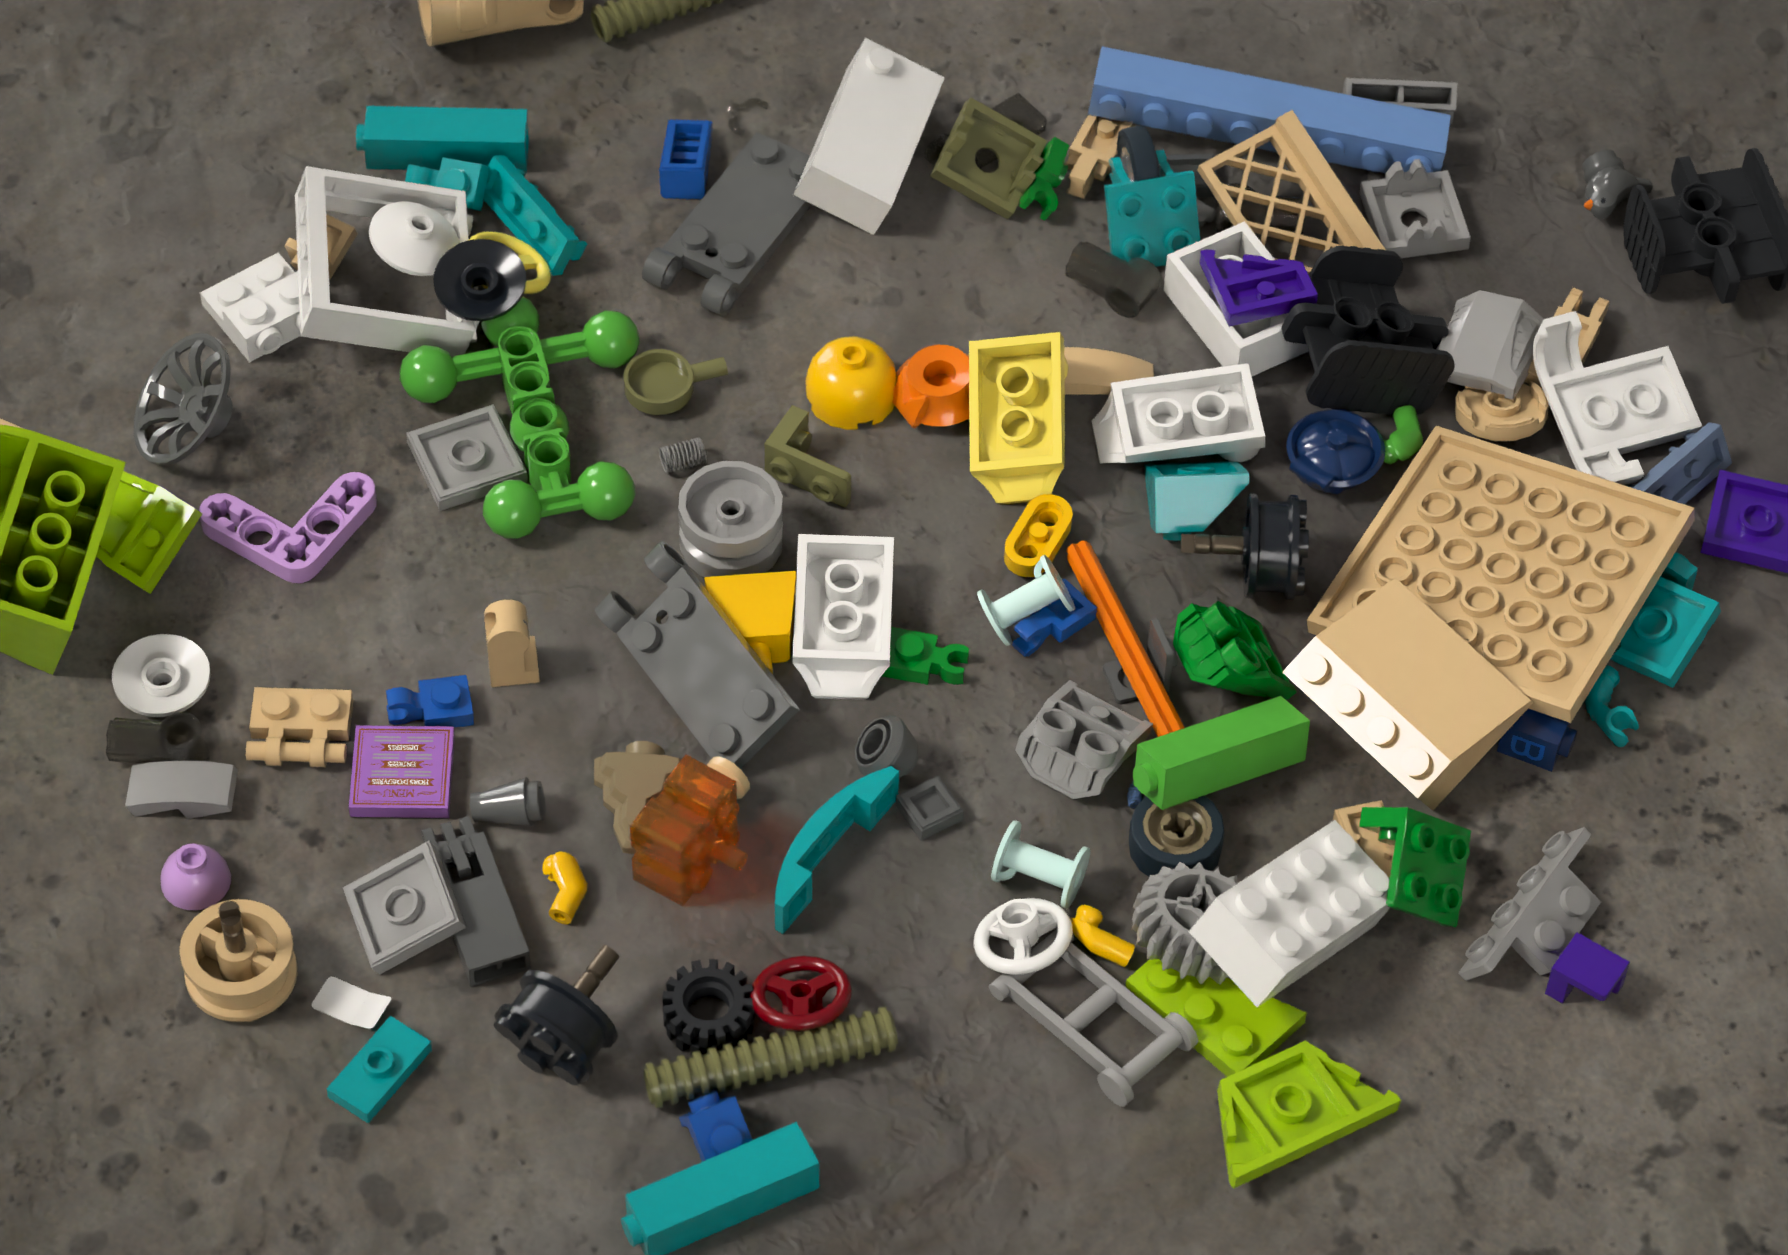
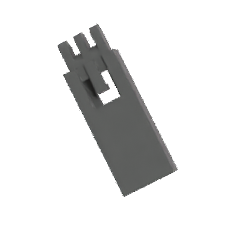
[421,816,531,987]

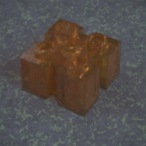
[630,754,748,907]

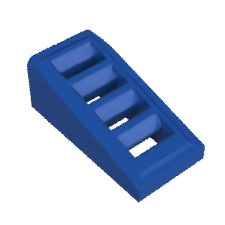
[659,120,713,199]

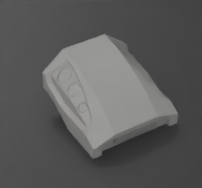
[1436,290,1544,400]
[1015,680,1153,799]

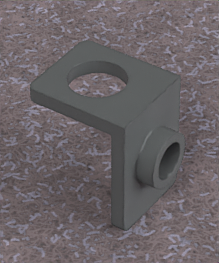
[1103,618,1178,704]

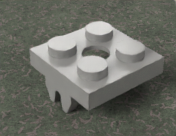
[1359,159,1471,258]

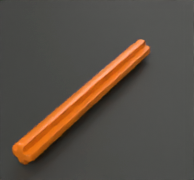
[1067,540,1185,737]

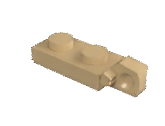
[1066,115,1137,199]

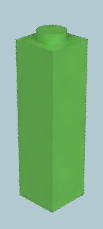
[1133,696,1310,810]

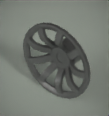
[134,333,233,466]

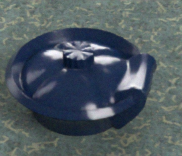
[1287,409,1385,494]

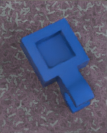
[1012,578,1097,657]
[386,675,474,728]

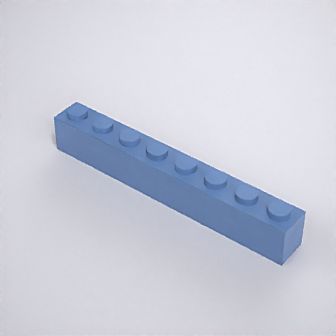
[1088,46,1451,173]

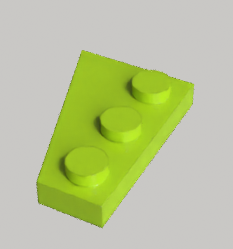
[1125,959,1307,1077]

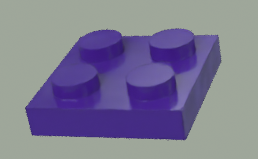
[1700,470,1788,573]

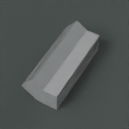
[1342,78,1458,124]

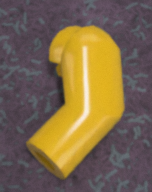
[542,851,588,924]
[1070,904,1135,968]

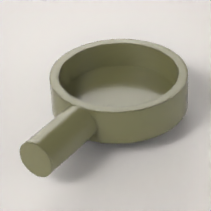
[624,349,728,415]

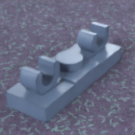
[1626,422,1732,505]

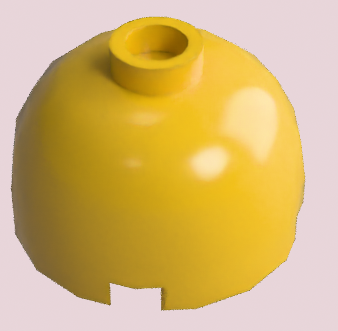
[806,336,897,430]

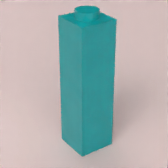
[356,106,529,172]
[621,1122,819,1255]

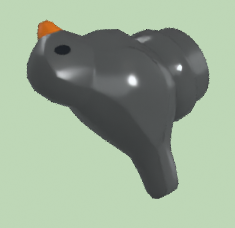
[1582,150,1653,220]

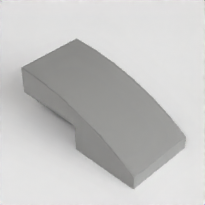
[125,761,238,819]

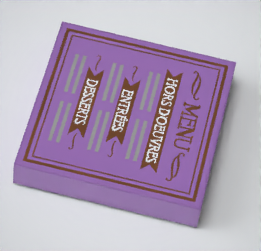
[349,725,455,818]

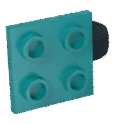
[1104,126,1200,274]

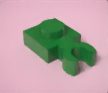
[882,627,969,685]

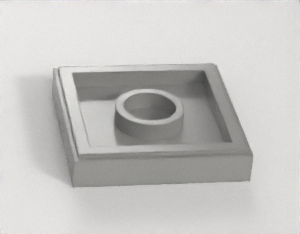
[406,404,528,511]
[343,841,467,975]

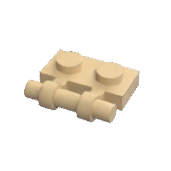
[246,687,353,767]

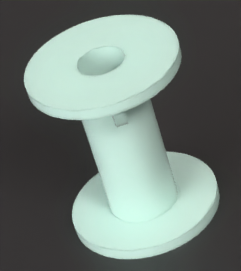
[977,555,1075,646]
[991,820,1090,909]

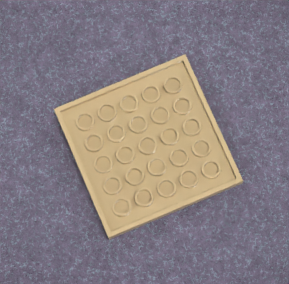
[1307,426,1695,723]

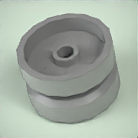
[678,461,783,577]

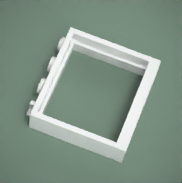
[295,166,480,356]

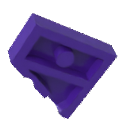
[1200,249,1318,327]

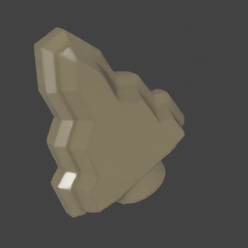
[594,741,693,854]

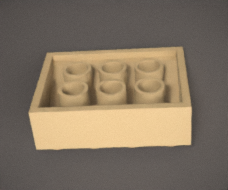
[1283,577,1534,811]

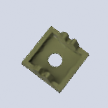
[930,97,1047,220]

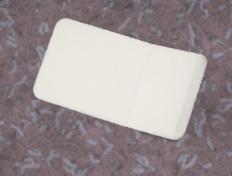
[312,977,392,1029]

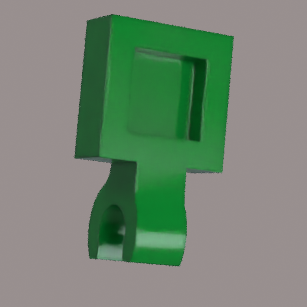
[1020,136,1069,221]

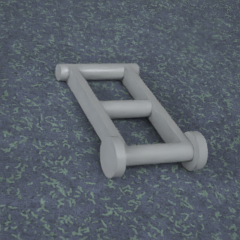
[989,928,1198,1107]

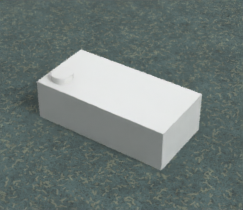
[793,38,944,235]

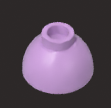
[161,844,231,910]

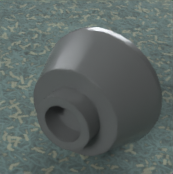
[855,715,918,778]

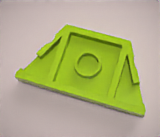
[1217,1041,1401,1189]

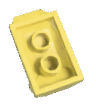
[969,332,1068,505]

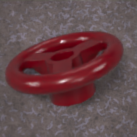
[750,956,852,1031]

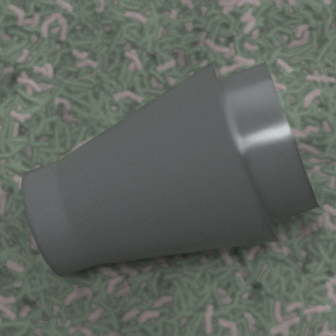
[470,777,546,826]

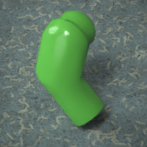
[1383,405,1423,464]

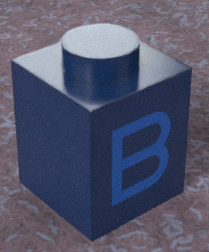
[1497,708,1578,772]

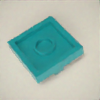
[1610,577,1721,688]

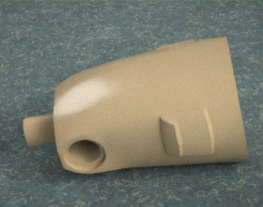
[418,0,584,47]

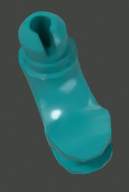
[1585,665,1639,748]

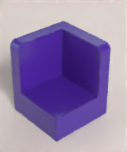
[1545,932,1630,1004]

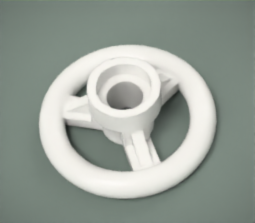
[974,898,1073,975]

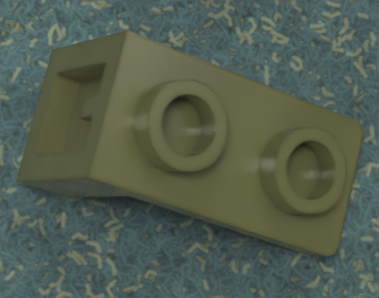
[764,405,851,507]

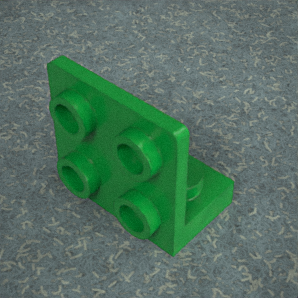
[1359,807,1472,927]

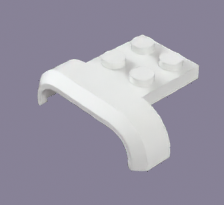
[1533,311,1702,485]

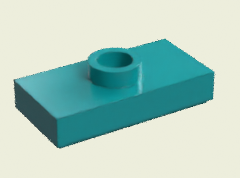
[326,1016,432,1124]

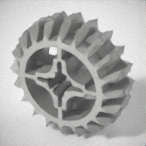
[1132,862,1237,985]

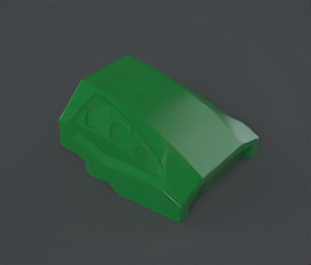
[1173,601,1297,699]

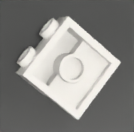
[200,252,300,362]

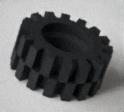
[662,959,755,1056]

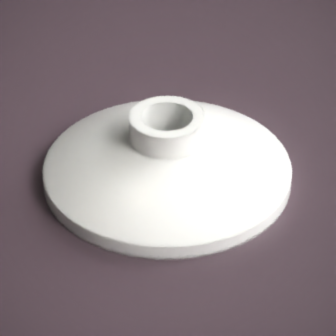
[369,202,459,276]
[112,634,210,717]

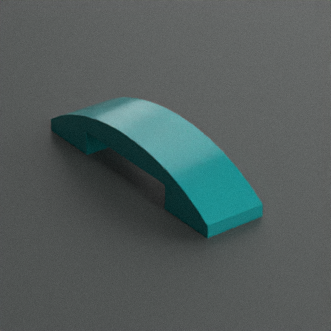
[775,766,899,934]

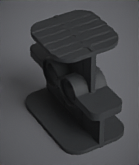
[1623,148,1788,304]
[1281,245,1455,415]

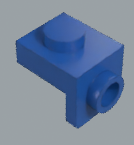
[679,1091,752,1162]

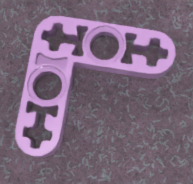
[199,472,377,583]

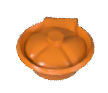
[892,345,969,429]

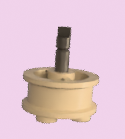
[180,899,297,1022]

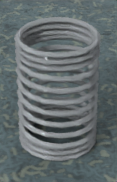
[659,437,707,474]

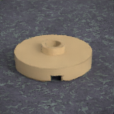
[1455,380,1549,441]

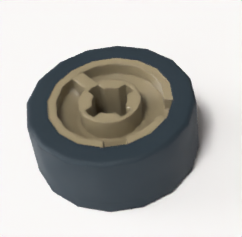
[1128,796,1225,877]

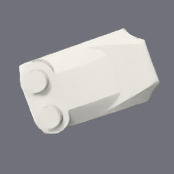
[1092,363,1265,464]
[793,534,894,700]

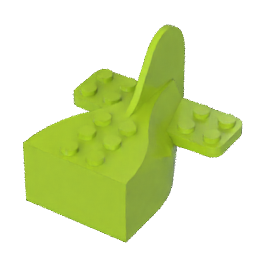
[0,425,126,675]

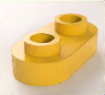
[1004,494,1073,577]

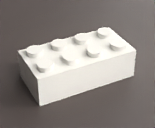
[1189,820,1390,1007]

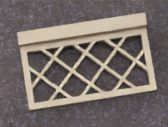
[1197,110,1386,274]

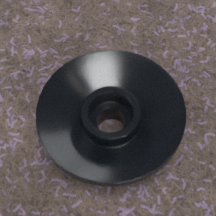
[433,239,526,321]

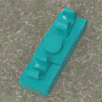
[483,155,588,276]

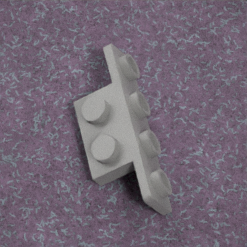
[1458,827,1601,981]

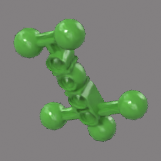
[400,296,640,539]

